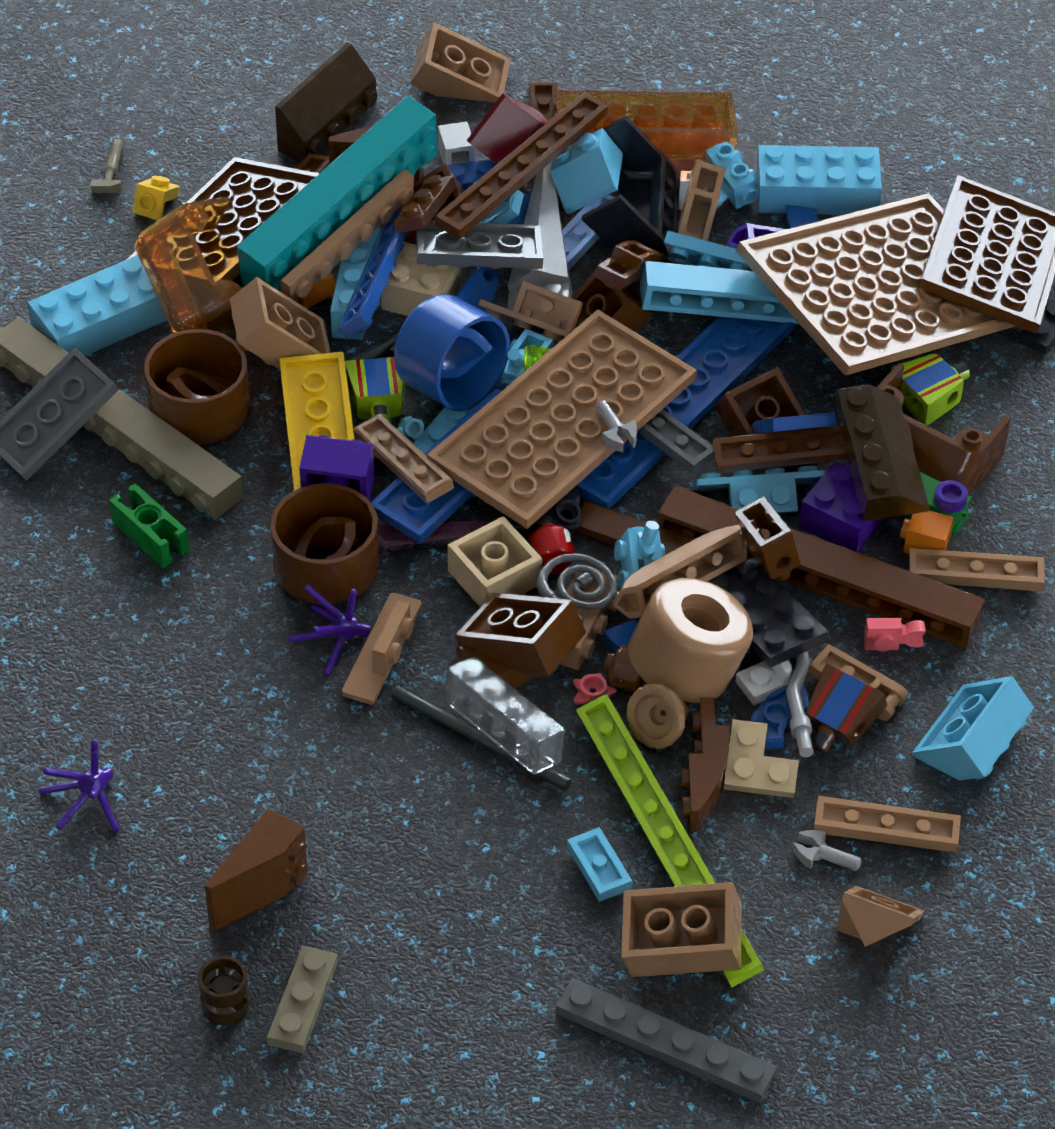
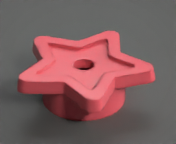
[573,673,617,705]

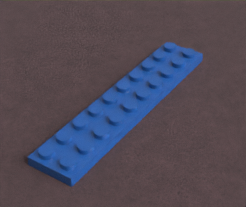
[576,317,795,509]

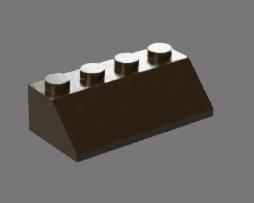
[275,42,378,162]
[834,384,930,521]

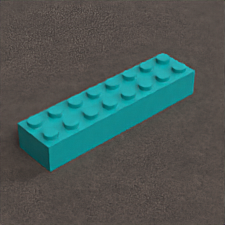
[237,95,437,292]

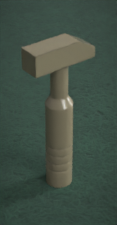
[90,139,124,193]

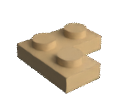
[724,719,799,798]

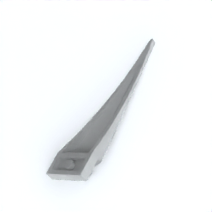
[507,162,572,320]

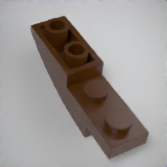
[594,240,671,290]
[681,697,729,832]

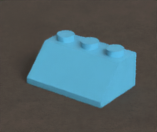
[912,676,1034,781]

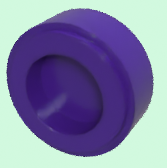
[934,480,968,513]

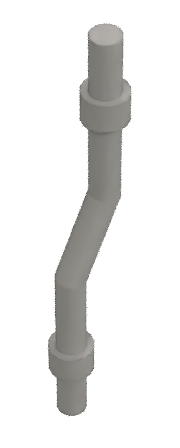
[786,651,813,757]

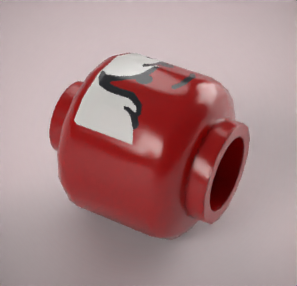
[529,523,575,575]

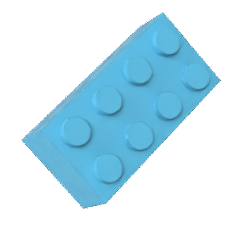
[756,145,882,215]
[27,255,172,356]

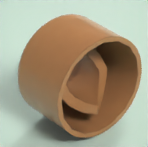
[628,578,753,703]

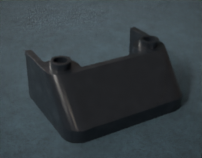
[581,116,680,253]

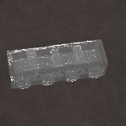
[444,656,565,775]

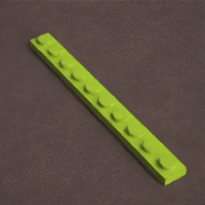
[576,694,764,988]

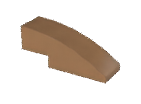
[677,160,726,241]

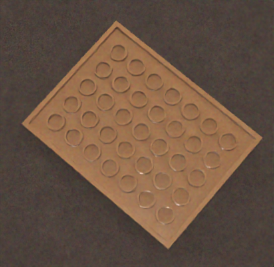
[736,193,1015,376]

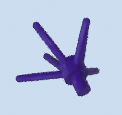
[288,585,370,676]
[39,739,119,832]

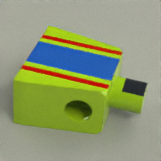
[891,354,970,426]
[345,357,406,422]

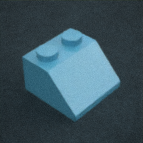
[550,128,623,215]

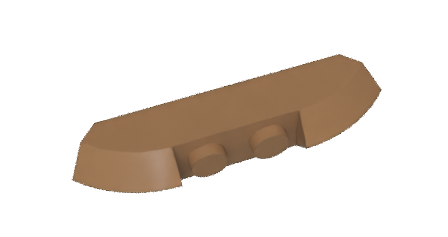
[613,525,747,619]

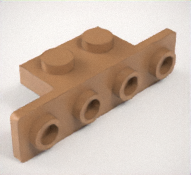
[478,281,583,341]
[342,593,422,705]

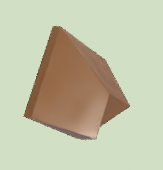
[837,886,925,947]

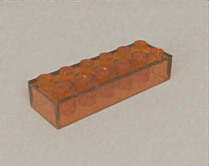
[552,90,738,159]

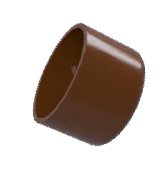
[144,329,250,445]
[270,483,379,605]

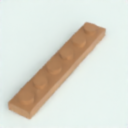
[281,169,414,302]

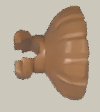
[626,683,689,749]

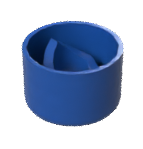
[394,294,510,411]

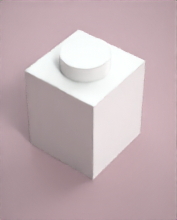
[438,122,475,165]

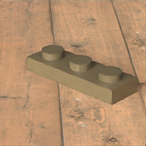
[267,945,338,1054]

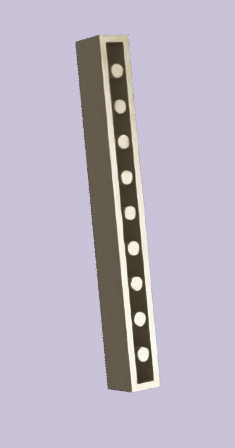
[0,317,243,520]

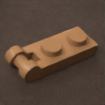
[808,644,908,721]

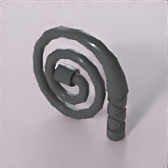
[536,553,617,623]

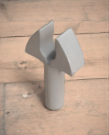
[595,401,637,452]
[793,830,861,871]

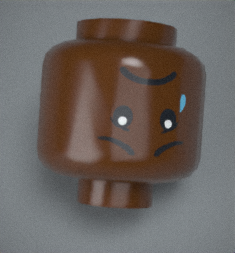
[603,645,648,694]

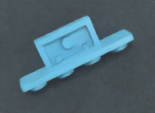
[693,466,826,515]

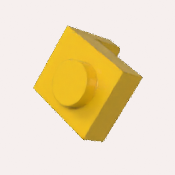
[132,176,180,220]

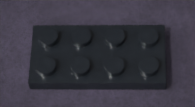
[707,558,828,668]

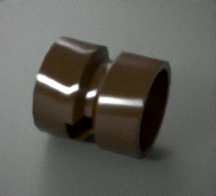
[198,956,250,1026]

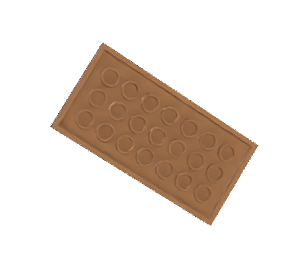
[427,310,697,529]

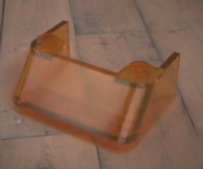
[135,197,242,334]

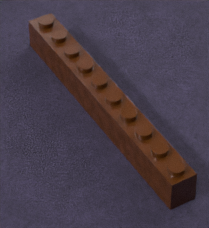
[657,486,985,649]

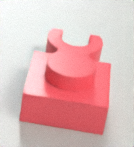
[864,618,926,651]

